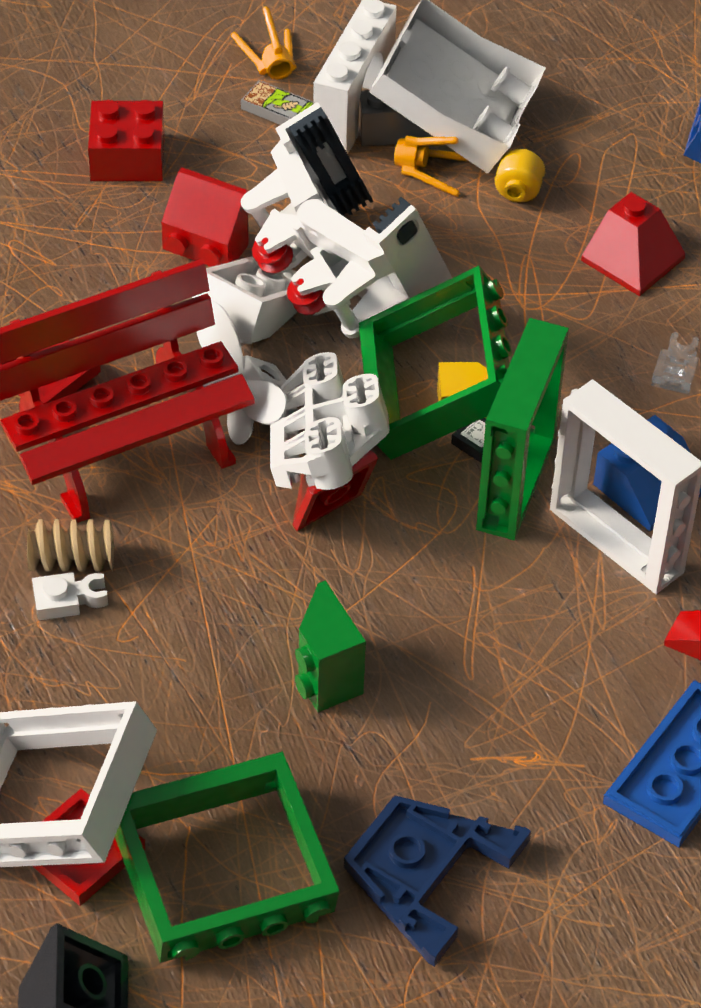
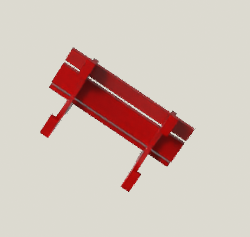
[0,259,255,523]

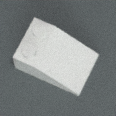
[192,256,297,344]

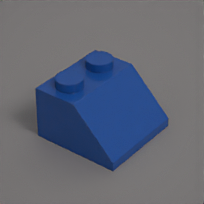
[593,415,701,531]

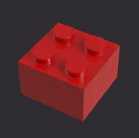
[88,100,165,181]

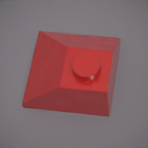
[581,192,686,297]
[292,451,378,531]

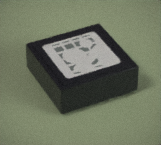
[451,418,486,463]

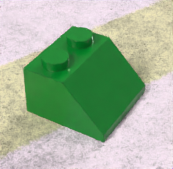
[295,580,366,712]

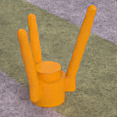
[231,6,296,80]
[394,136,470,197]

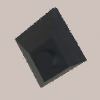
[18,923,128,1008]

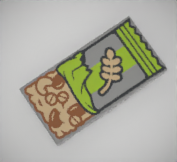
[241,80,313,125]

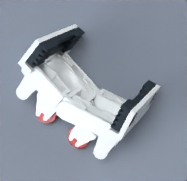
[241,102,452,338]

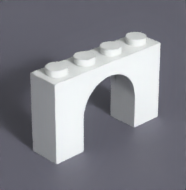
[313,0,397,154]

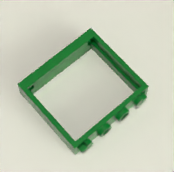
[359,266,512,460]
[476,318,569,541]
[115,751,340,963]

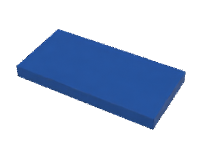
[603,680,701,848]

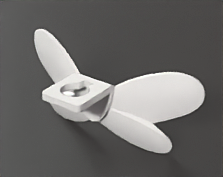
[197,300,287,445]

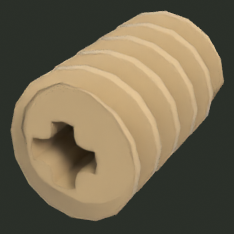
[27,519,114,572]

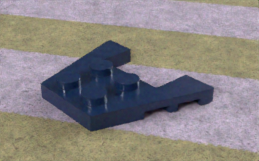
[344,795,531,967]

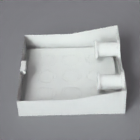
[369,0,545,174]

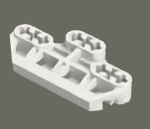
[270,352,390,490]

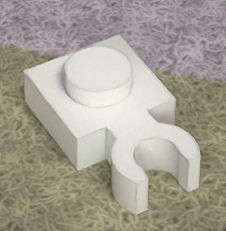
[32,572,108,621]

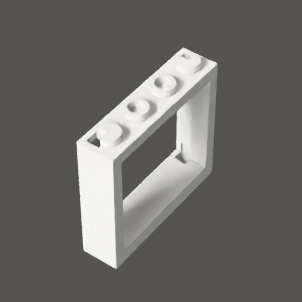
[550,379,701,594]
[0,701,157,867]

